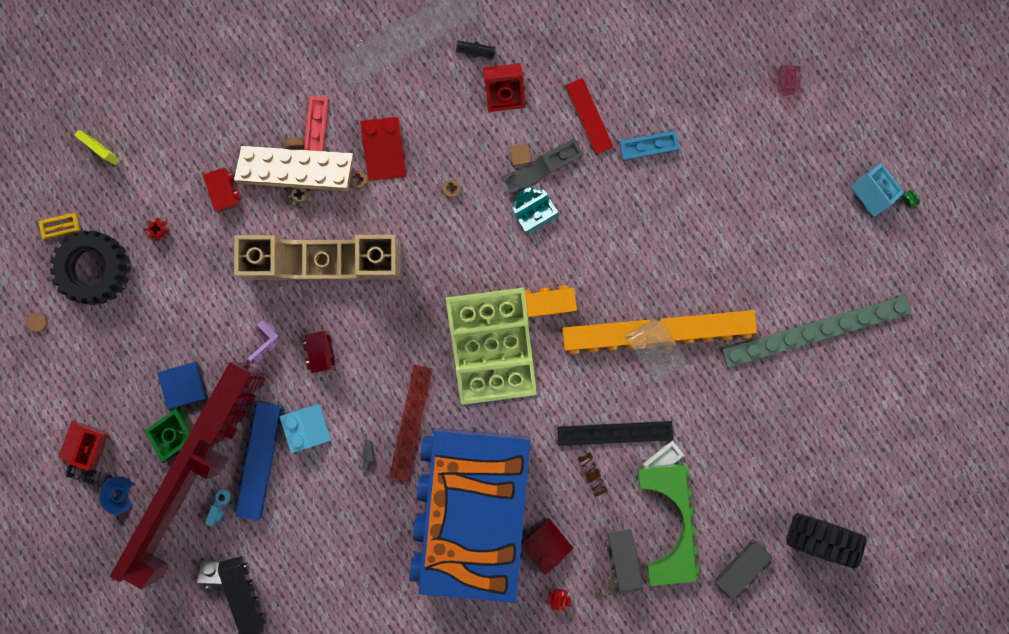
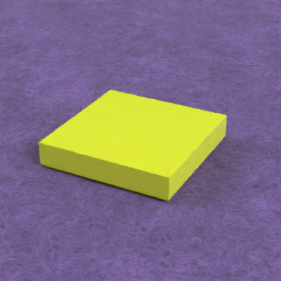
[74,130,119,165]

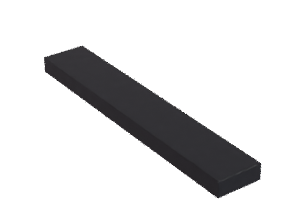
[557,421,673,446]

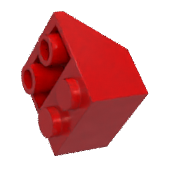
[58,420,109,471]

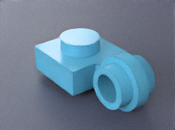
[205,489,231,526]

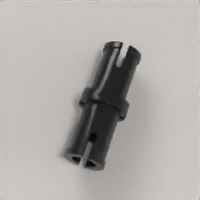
[456,40,496,59]

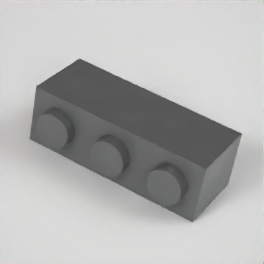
[605,529,643,594]
[714,539,773,600]

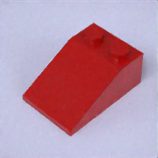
[360,117,406,181]

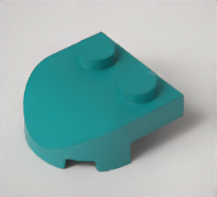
[513,188,560,235]

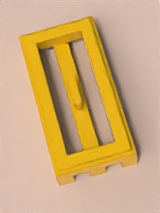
[38,212,81,240]

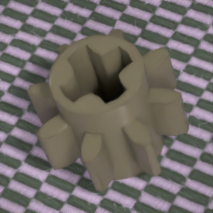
[288,188,313,208]

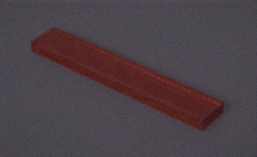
[389,364,433,481]

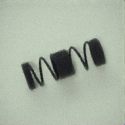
[66,464,112,487]

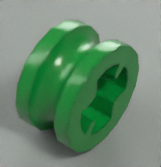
[902,190,920,209]

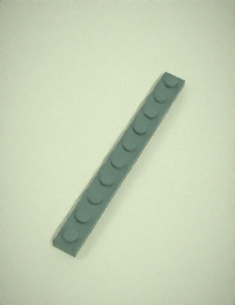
[722,295,911,368]

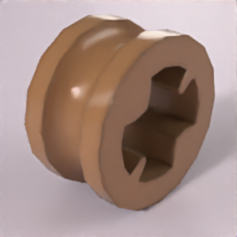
[350,171,367,189]
[443,180,461,198]

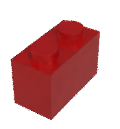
[203,167,241,213]

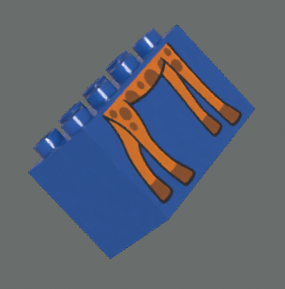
[409,428,530,603]

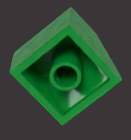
[145,409,193,463]

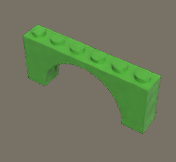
[637,463,699,586]

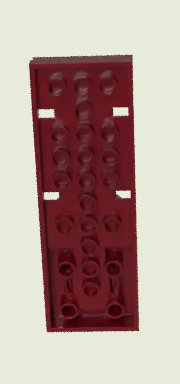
[109,362,266,590]

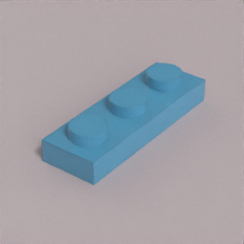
[619,131,679,161]

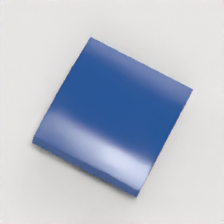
[157,362,207,410]

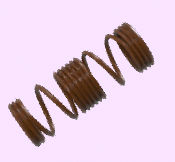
[577,452,608,497]

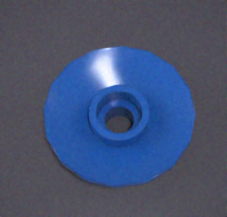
[98,476,134,514]

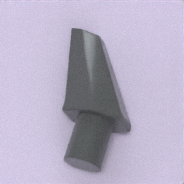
[362,439,376,471]

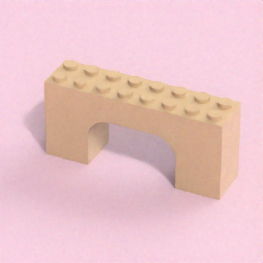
[234,235,401,281]

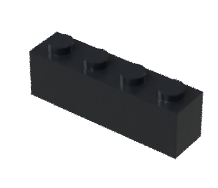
[218,556,267,634]

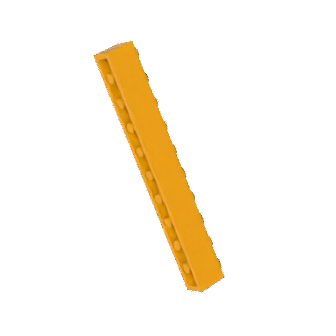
[562,310,757,354]

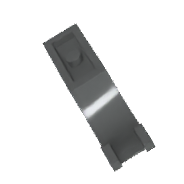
[501,138,584,194]

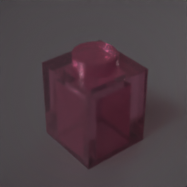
[778,65,801,95]

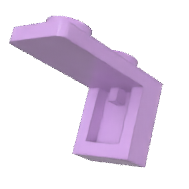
[246,320,279,365]

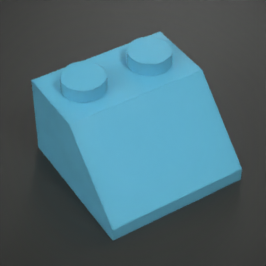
[850,163,904,216]
[279,404,331,453]

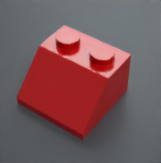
[483,63,526,112]

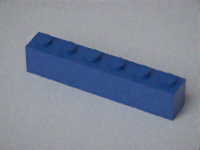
[234,401,283,521]

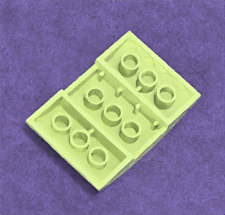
[446,288,537,405]

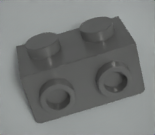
[197,561,225,593]

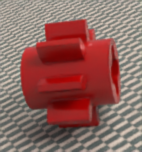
[145,218,171,242]
[547,588,571,611]

